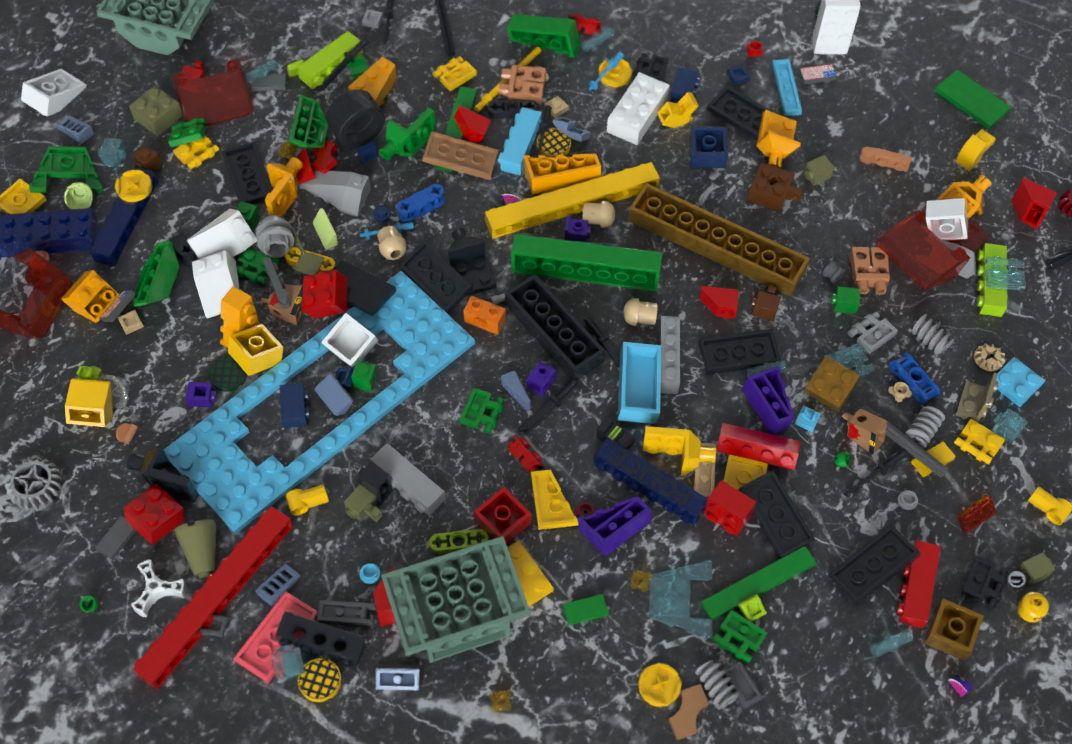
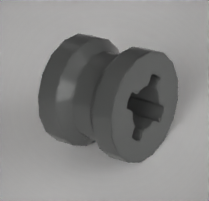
[822,261,846,284]

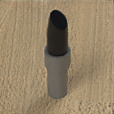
[485,293,505,305]

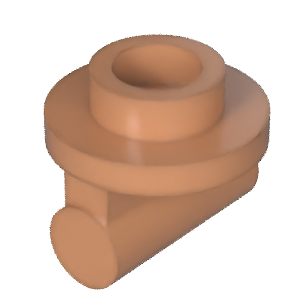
[116,423,138,445]

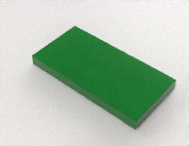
[935,69,1011,129]

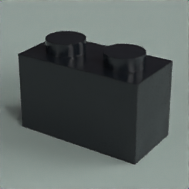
[358,461,393,506]

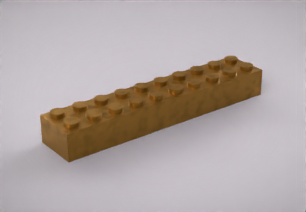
[628,183,810,297]

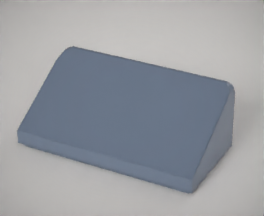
[314,374,354,416]
[376,665,420,690]

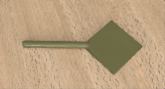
[292,227,325,275]

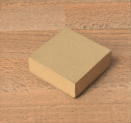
[118,310,144,335]

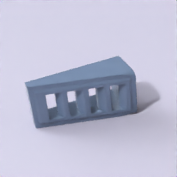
[56,116,94,145]
[501,371,531,412]
[256,563,301,607]

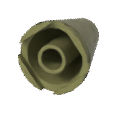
[175,520,216,579]

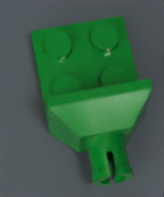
[379,108,436,161]

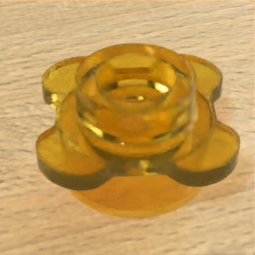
[277,142,298,160]
[630,570,653,592]
[490,690,512,713]

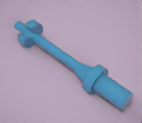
[588,52,624,91]
[360,222,414,240]

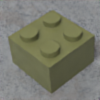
[129,85,183,137]

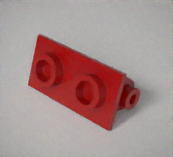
[569,14,602,37]
[507,435,545,473]

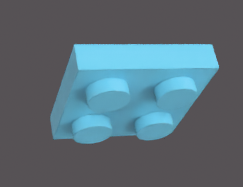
[996,357,1045,407]

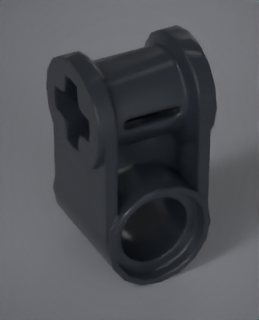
[169,232,199,266]

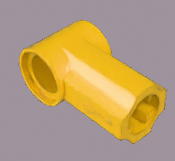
[286,484,329,516]
[1028,487,1072,525]

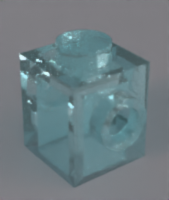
[98,138,126,167]
[992,408,1028,444]

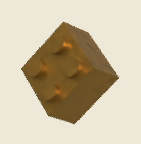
[805,356,860,413]
[924,599,984,661]

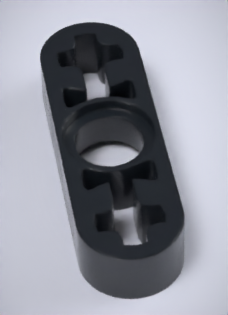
[487,100,537,118]

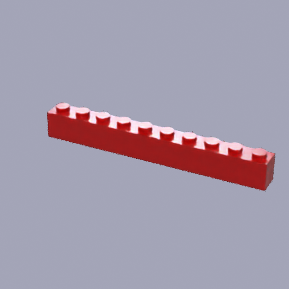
[132,506,293,690]

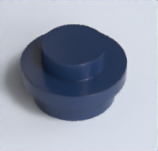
[373,205,391,223]

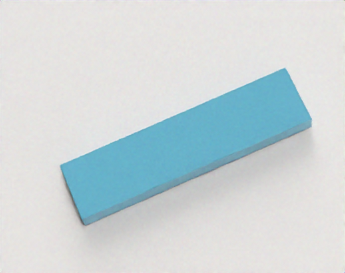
[772,59,802,116]

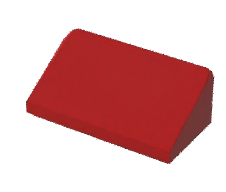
[295,148,316,184]

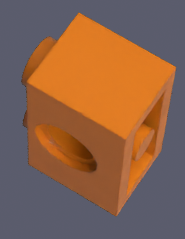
[464,296,506,335]

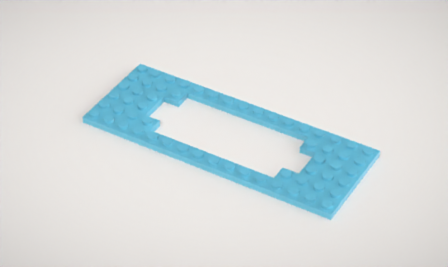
[164,271,475,535]

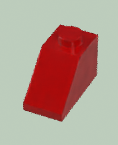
[454,105,491,145]
[699,286,739,319]

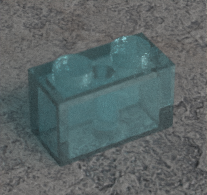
[271,645,305,681]

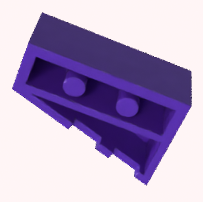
[741,366,794,435]
[577,496,652,556]

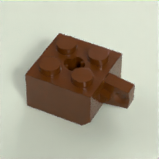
[747,162,803,211]

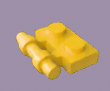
[433,56,477,91]
[173,135,219,169]
[954,419,1005,465]

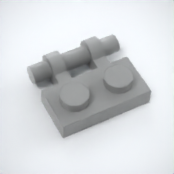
[848,312,898,354]

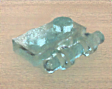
[985,256,1026,291]
[825,344,875,377]

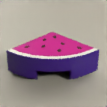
[502,194,522,205]
[948,675,973,697]

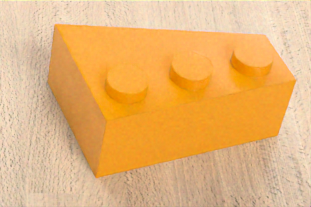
[220,286,260,348]

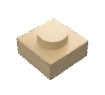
[544,96,568,118]

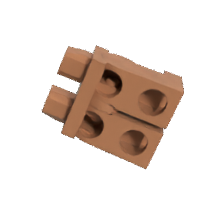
[499,65,546,106]
[848,247,890,295]

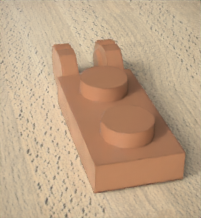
[860,146,912,172]

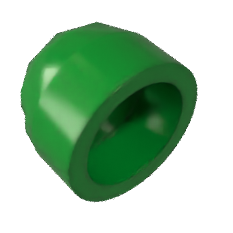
[834,451,850,467]
[80,595,99,613]

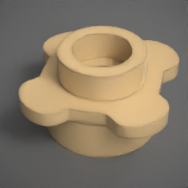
[888,381,912,402]

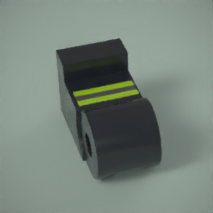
[596,416,635,454]

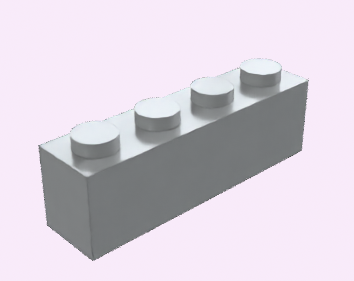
[659,316,680,394]
[370,443,446,516]

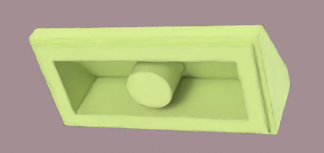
[313,208,338,249]

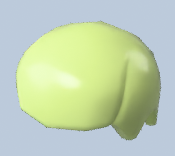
[64,182,93,212]

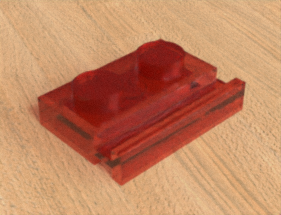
[948,219,991,253]

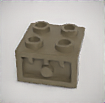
[955,373,999,422]

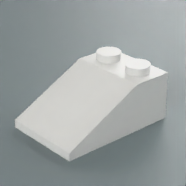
[21,69,86,116]
[187,209,257,259]
[192,250,239,318]

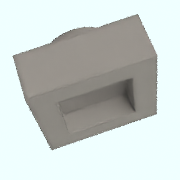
[362,9,383,29]

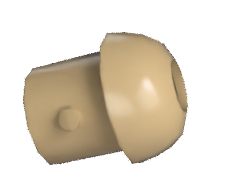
[583,201,615,228]
[377,226,407,260]
[624,298,657,326]

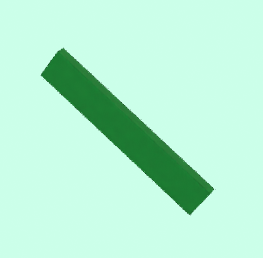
[435,86,477,172]
[700,546,817,621]

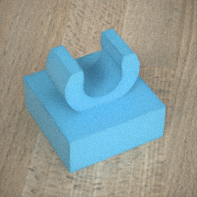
[795,405,821,432]

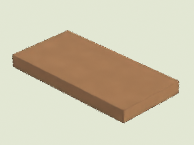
[422,131,499,180]

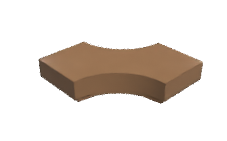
[668,684,709,740]

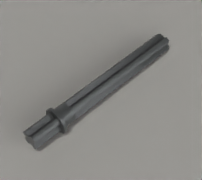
[861,405,948,477]

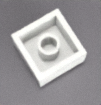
[926,198,968,240]

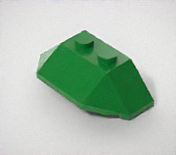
[286,94,328,149]
[133,240,179,307]

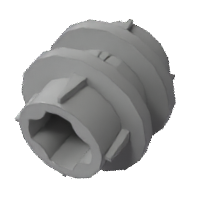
[256,215,294,258]

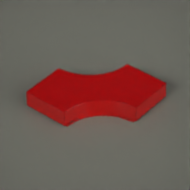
[312,140,338,174]

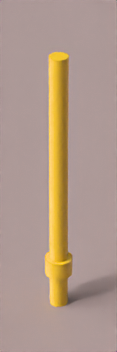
[474,47,541,113]

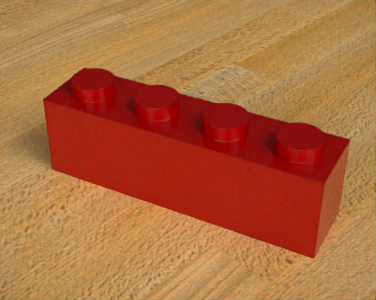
[716,423,800,470]
[896,540,941,629]

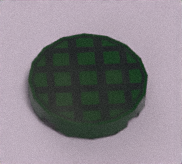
[208,355,247,392]

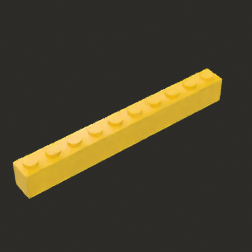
[485,162,660,239]

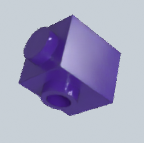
[527,361,556,396]

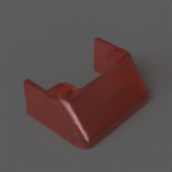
[0,248,72,339]

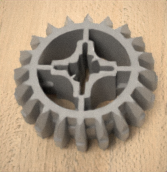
[5,457,63,510]

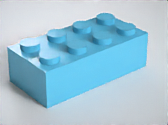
[618,342,661,424]

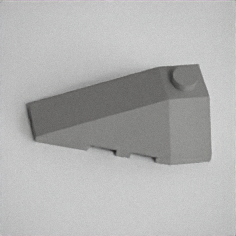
[298,170,371,217]

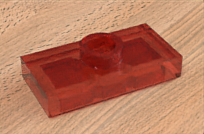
[956,495,997,534]

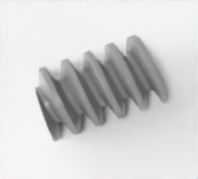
[912,314,955,355]
[905,406,945,449]
[695,660,740,710]

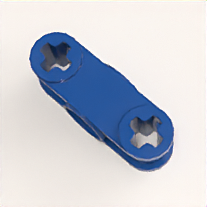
[397,184,445,223]
[889,352,940,405]

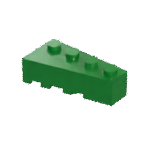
[507,14,581,59]

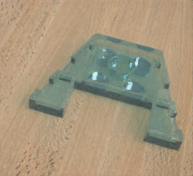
[649,560,712,640]

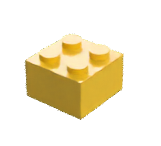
[228,324,283,376]

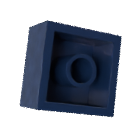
[689,127,728,168]

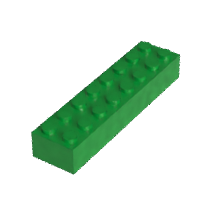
[511,234,662,292]

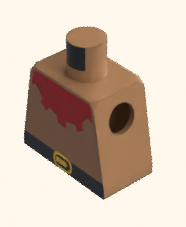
[261,284,303,325]
[840,409,887,455]

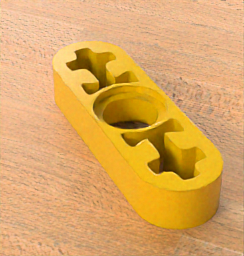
[285,247,336,273]

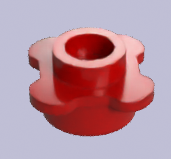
[746,41,764,57]

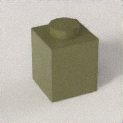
[804,155,834,186]
[1017,552,1055,587]

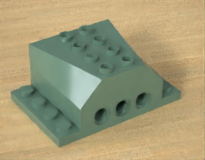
[96,0,214,55]
[381,536,531,663]

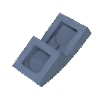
[553,117,590,142]

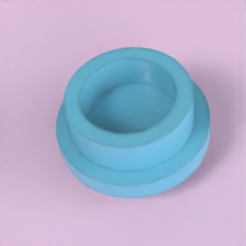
[360,563,380,584]

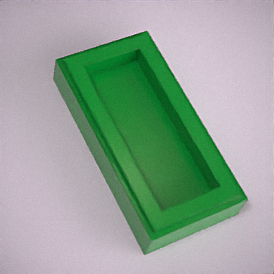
[562,594,609,626]

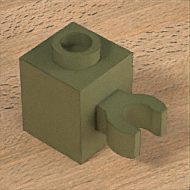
[344,485,382,522]

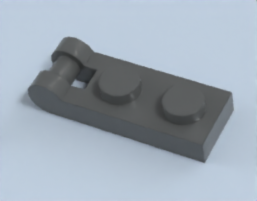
[263,257,291,309]

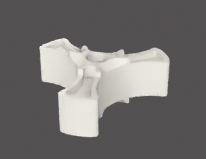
[131,560,187,617]

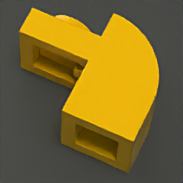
[657,92,699,128]
[955,129,996,171]

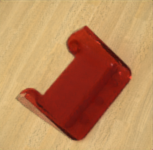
[172,58,254,127]
[877,210,971,289]

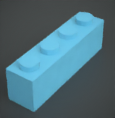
[498,107,542,176]

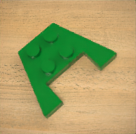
[29,146,103,193]

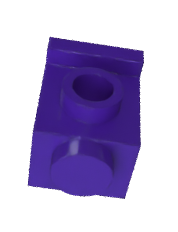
[564,216,591,242]
[185,382,217,408]

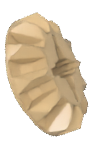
[974,343,1006,371]

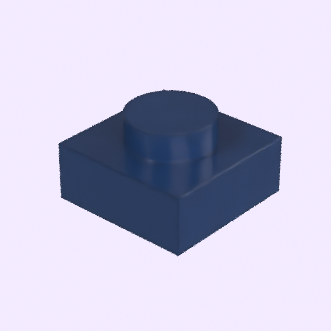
[727,64,750,86]
[358,142,378,164]
[335,367,354,388]

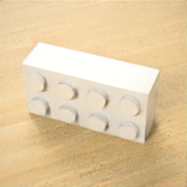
[812,0,861,54]
[607,72,670,145]

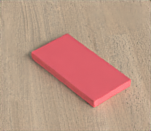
[234,591,318,683]

